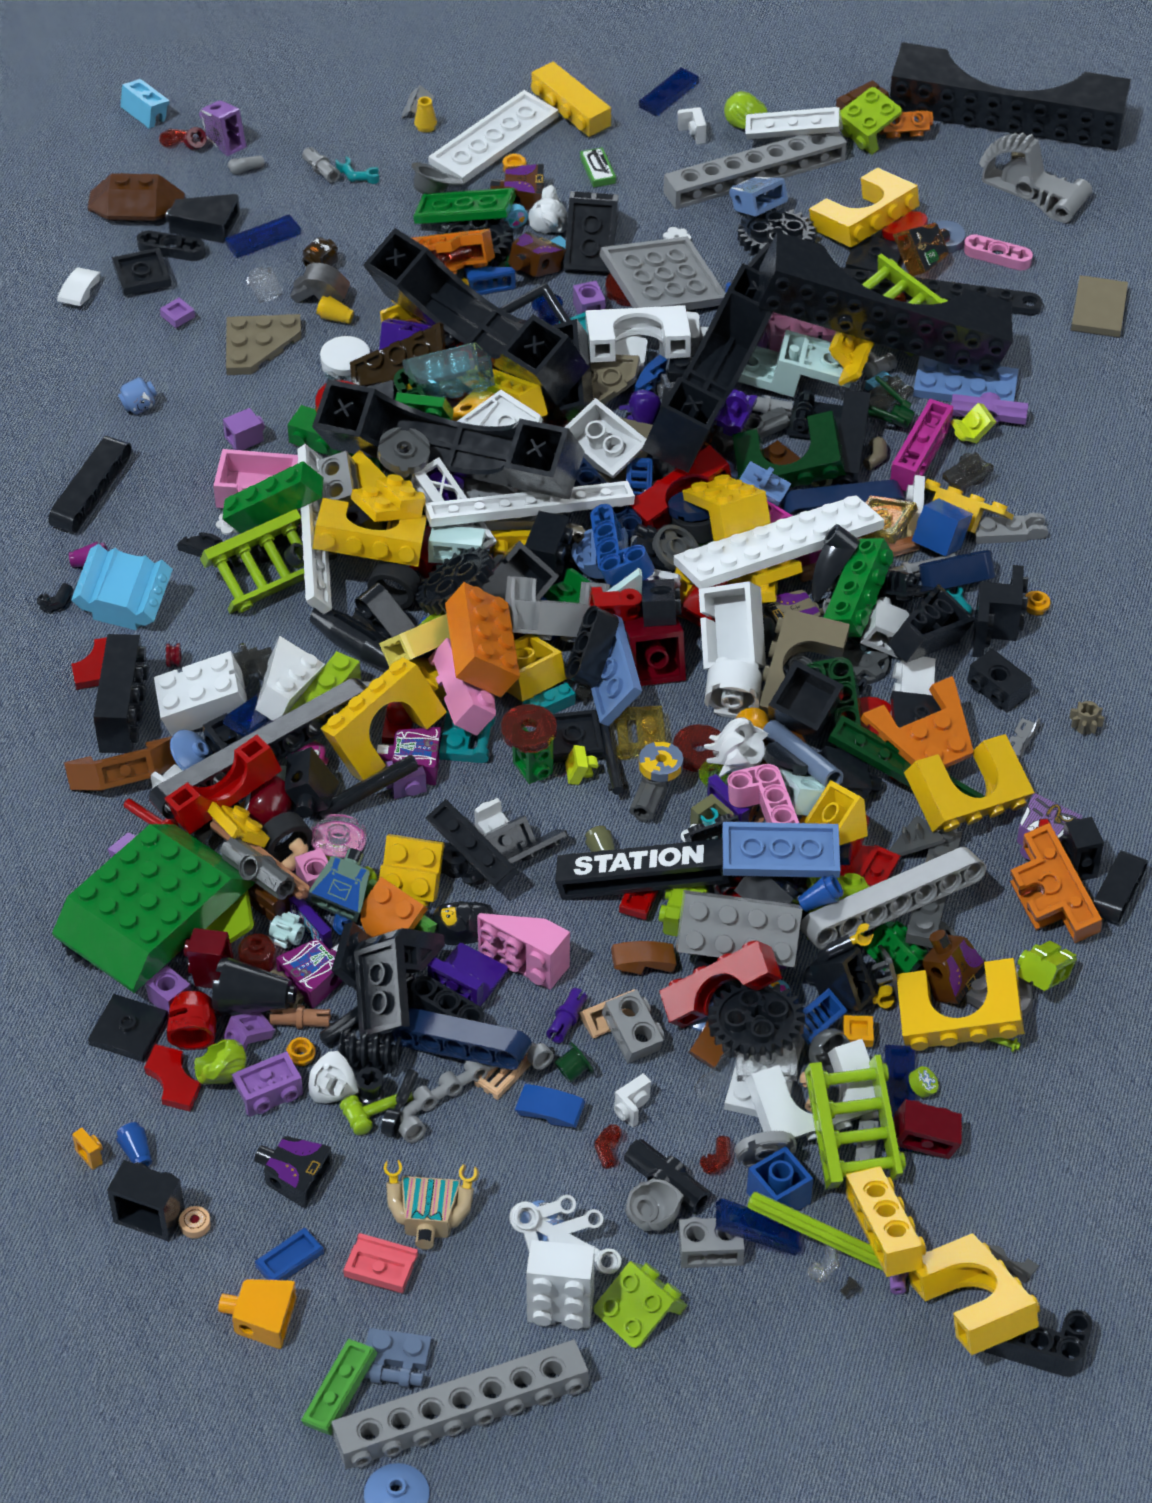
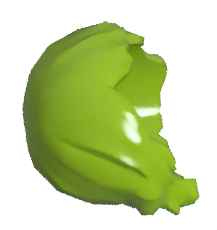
[724,91,767,129]
[194,1039,247,1084]

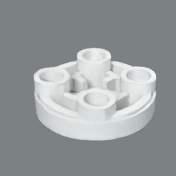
[320,336,370,380]

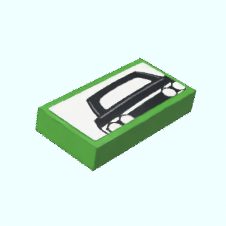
[580,147,616,187]

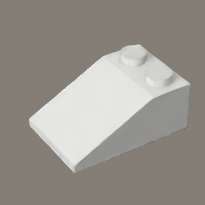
[564,398,646,478]

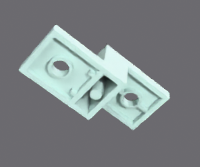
[738,330,851,397]

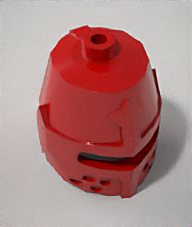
[167,991,216,1050]

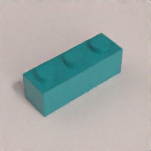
[523,682,576,724]

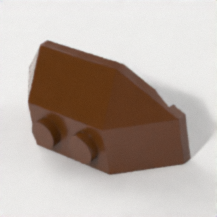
[88,173,185,220]

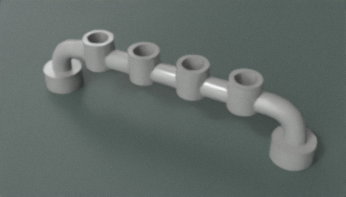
[399,1042,554,1143]

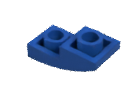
[635,354,667,393]
[515,1084,586,1128]

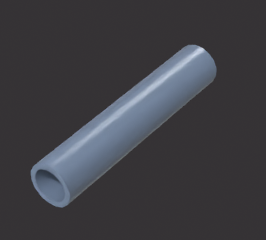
[763,720,843,787]

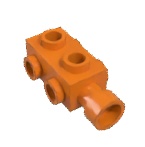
[880,111,933,138]

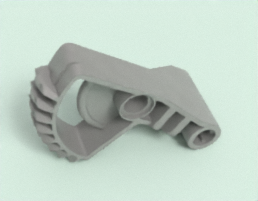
[979,132,1092,223]

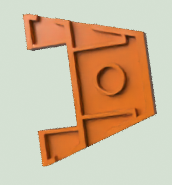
[860,676,974,768]

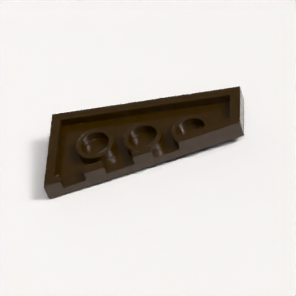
[350,322,449,386]

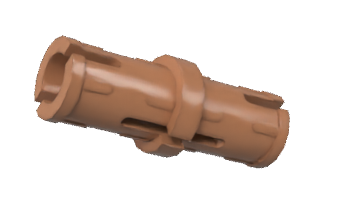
[270,1005,331,1029]

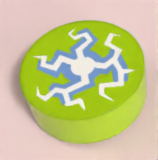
[909,1066,938,1098]

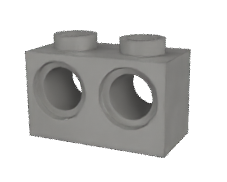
[317,451,360,508]
[602,989,664,1064]
[678,1216,744,1268]

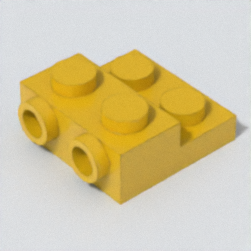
[351,474,426,522]
[379,834,444,906]

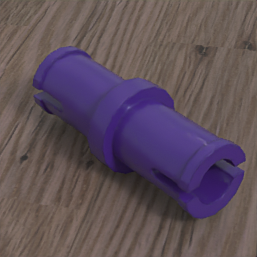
[546,988,587,1043]

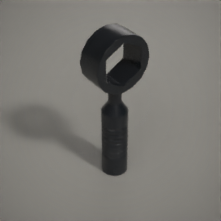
[284,543,337,569]
[381,1069,419,1137]

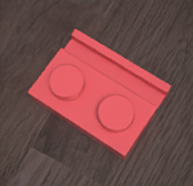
[343,1233,418,1293]

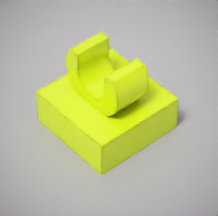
[565,745,598,785]

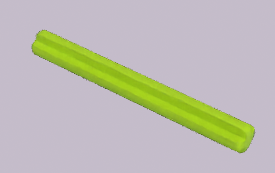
[747,1192,883,1271]

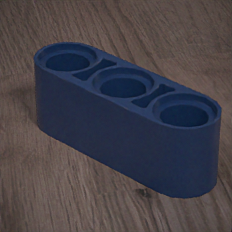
[918,550,996,589]

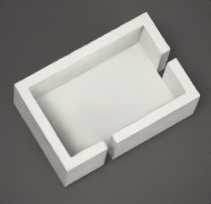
[699,581,766,670]
[154,651,249,736]
[526,1240,595,1329]

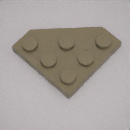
[226,314,301,375]
[553,355,641,421]

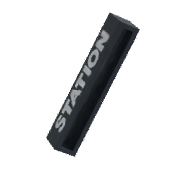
[555,839,730,900]

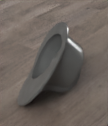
[411,162,464,194]

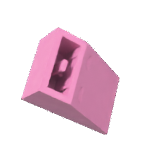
[477,913,570,990]

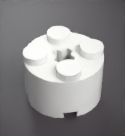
[705,657,762,718]

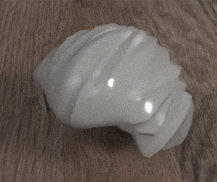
[625,1178,683,1232]

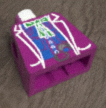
[377,727,441,785]
[276,939,343,1009]

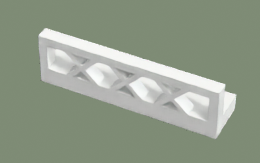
[745,107,843,139]
[411,458,497,550]

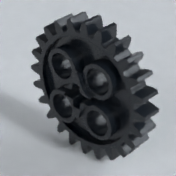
[738,207,816,255]
[437,218,514,271]
[415,547,496,615]
[708,983,805,1062]

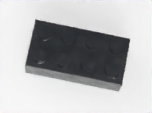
[93,634,149,753]

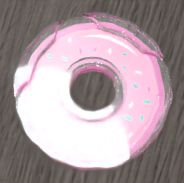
[311,814,367,858]

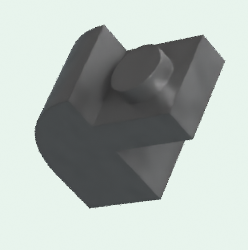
[290,263,350,303]

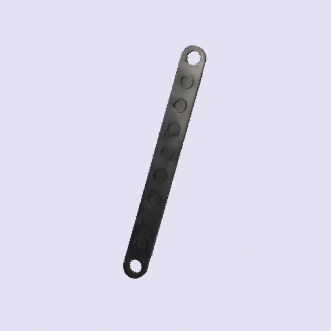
[840,267,1042,316]

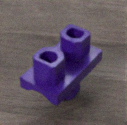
[717,389,757,436]

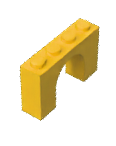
[809,168,919,247]
[312,498,427,567]
[320,657,447,781]
[904,734,1035,832]
[896,958,1025,1051]
[909,1233,1040,1355]

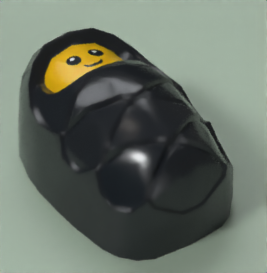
[432,901,493,945]

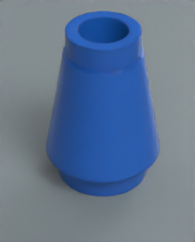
[798,875,844,912]
[116,1122,152,1167]

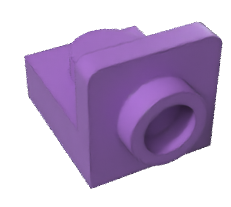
[223,1012,275,1050]

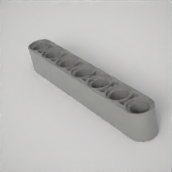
[800,847,986,949]

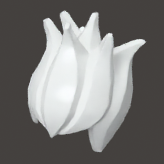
[704,717,769,778]

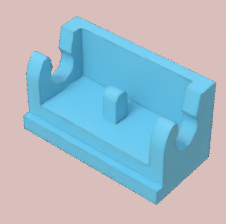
[120,79,169,129]

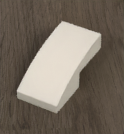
[57,267,100,306]

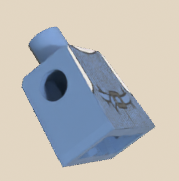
[729,177,788,216]

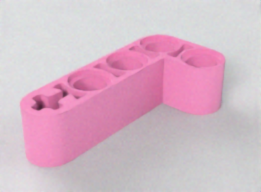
[727,764,799,823]

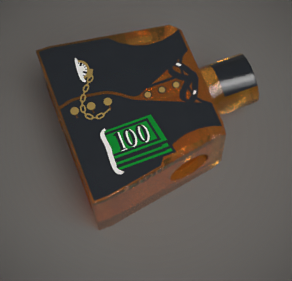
[893,223,950,277]

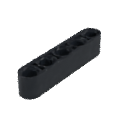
[48,436,132,533]

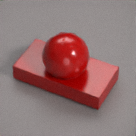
[382,702,414,744]

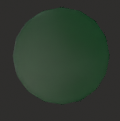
[554,1042,594,1083]

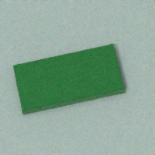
[413,188,516,224]

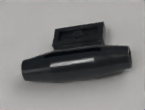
[310,607,412,671]

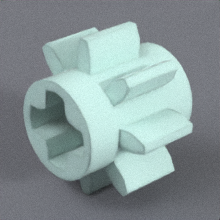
[269,912,305,949]

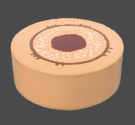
[179,1206,211,1238]

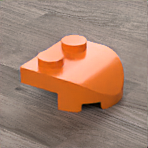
[360,877,428,938]

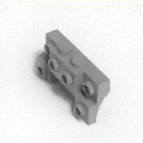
[505,576,610,642]

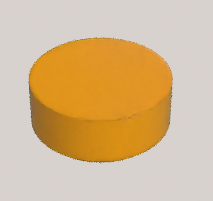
[503,154,526,172]

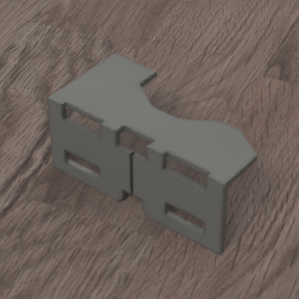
[984,1242,1039,1284]

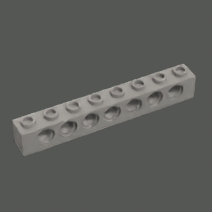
[664,132,847,210]
[332,1339,588,1470]

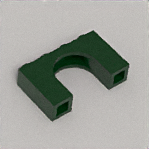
[732,411,846,488]

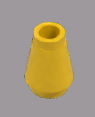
[414,96,437,133]
[316,296,355,324]

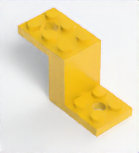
[682,475,803,587]

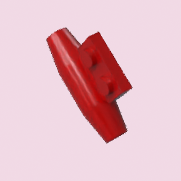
[805,815,901,887]

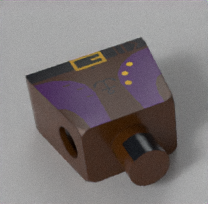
[490,164,544,210]
[508,231,566,277]
[923,930,985,1004]

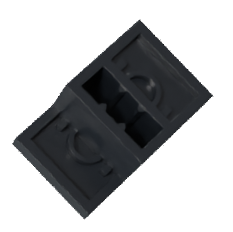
[972,565,1028,658]

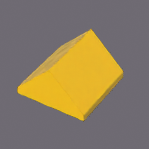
[803,780,868,846]

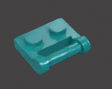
[439,711,496,763]

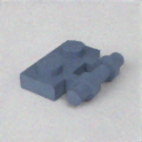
[364,1328,432,1388]

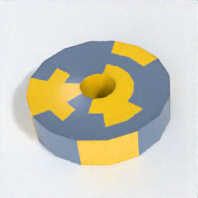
[638,742,683,782]

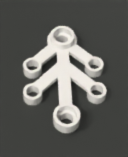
[509,1195,621,1274]

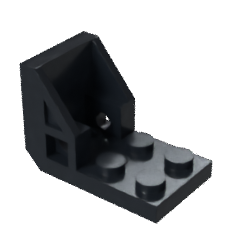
[564,191,619,274]
[354,928,445,1038]

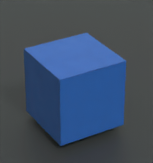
[912,498,973,556]
[746,1146,813,1226]

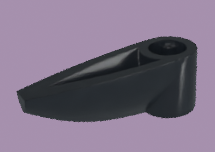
[812,524,859,602]

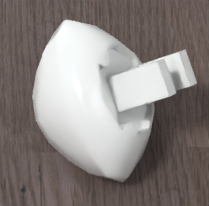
[308,1051,359,1103]

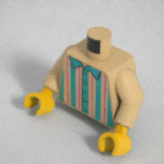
[384,1160,479,1249]

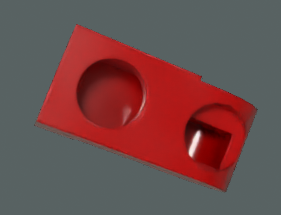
[589,587,642,621]

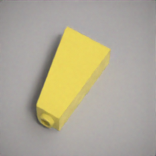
[379,614,450,667]

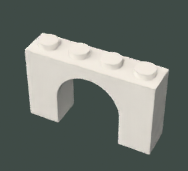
[586,305,691,363]
[745,1039,879,1144]

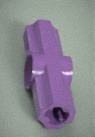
[951,392,1028,425]

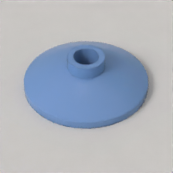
[170,730,213,771]
[364,1463,430,1503]

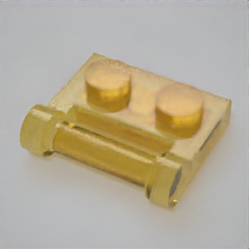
[614,706,666,760]

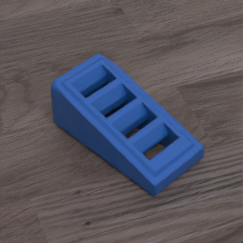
[464,267,516,295]
[626,458,653,496]
[801,988,848,1045]

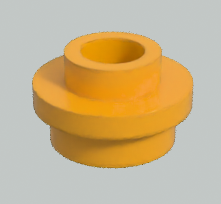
[1025,591,1050,616]
[286,1037,316,1066]

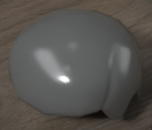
[808,1028,850,1073]

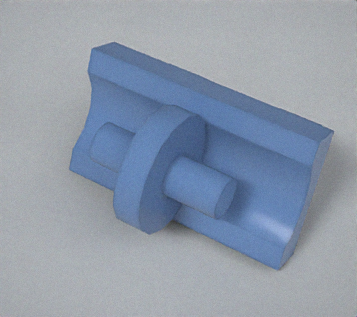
[739,461,791,506]

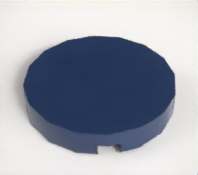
[668,492,710,522]

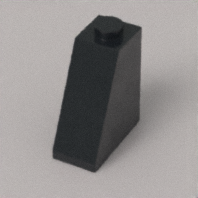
[166,194,240,244]

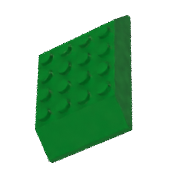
[52,824,255,993]

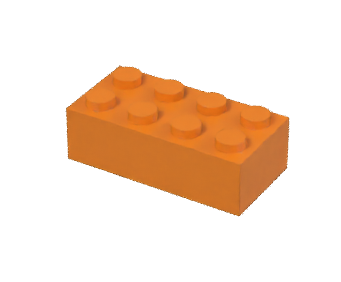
[445,582,520,697]

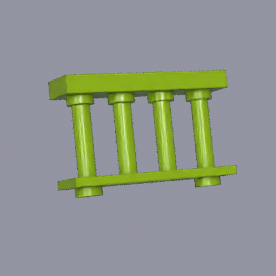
[862,253,948,357]
[200,509,305,614]
[804,1054,906,1189]

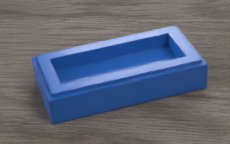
[255,1227,324,1280]

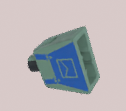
[306,848,370,922]

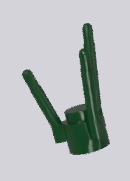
[869,376,915,429]

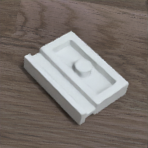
[905,475,925,537]

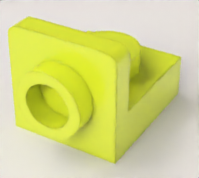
[950,403,997,443]

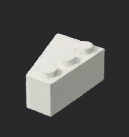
[255,636,325,721]

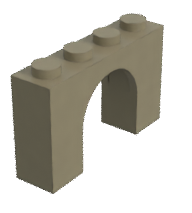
[758,609,850,720]

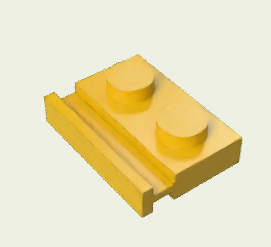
[207,802,270,848]

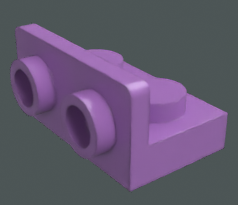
[232,1051,303,1117]

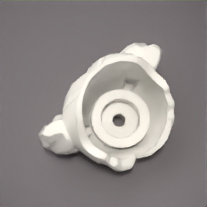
[528,185,568,235]

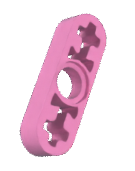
[964,235,1033,270]

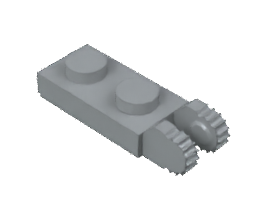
[974,513,1048,544]

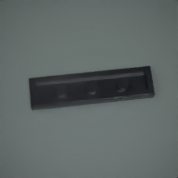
[426,799,519,891]

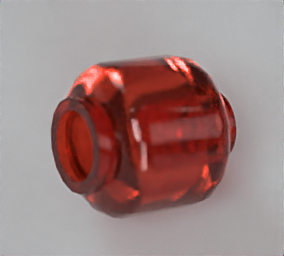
[238,933,277,972]

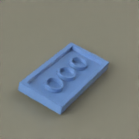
[913,356,1019,402]
[591,614,642,726]
[722,822,840,878]

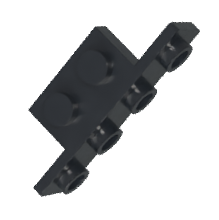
[461,816,568,885]

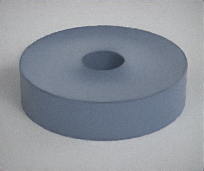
[927,220,966,253]

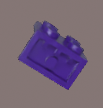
[427,943,508,1007]

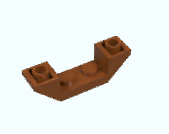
[64,736,177,790]

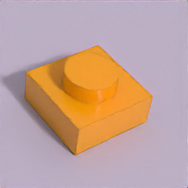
[843,1015,874,1047]
[72,1128,103,1170]

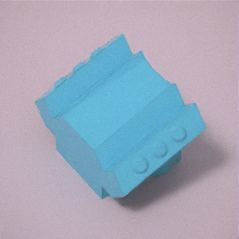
[71,544,173,630]

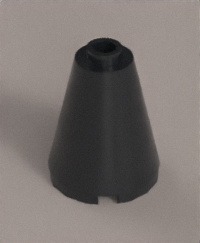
[212,957,297,1016]

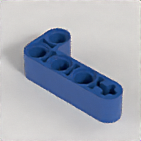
[590,504,655,589]

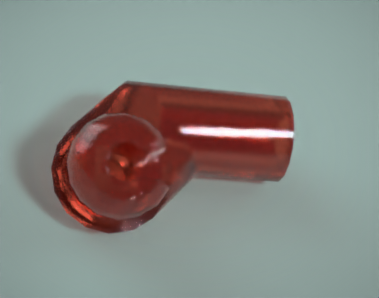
[159,128,193,147]

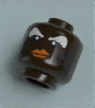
[302,237,338,268]

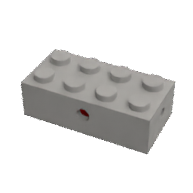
[676,890,802,967]

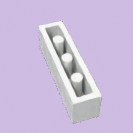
[890,656,936,716]

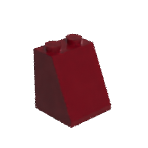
[623,609,686,686]

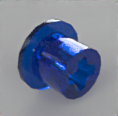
[532,294,563,326]

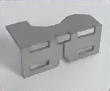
[401,85,435,118]
[1009,718,1041,757]

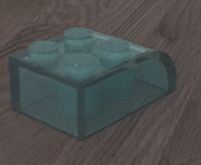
[402,342,495,398]

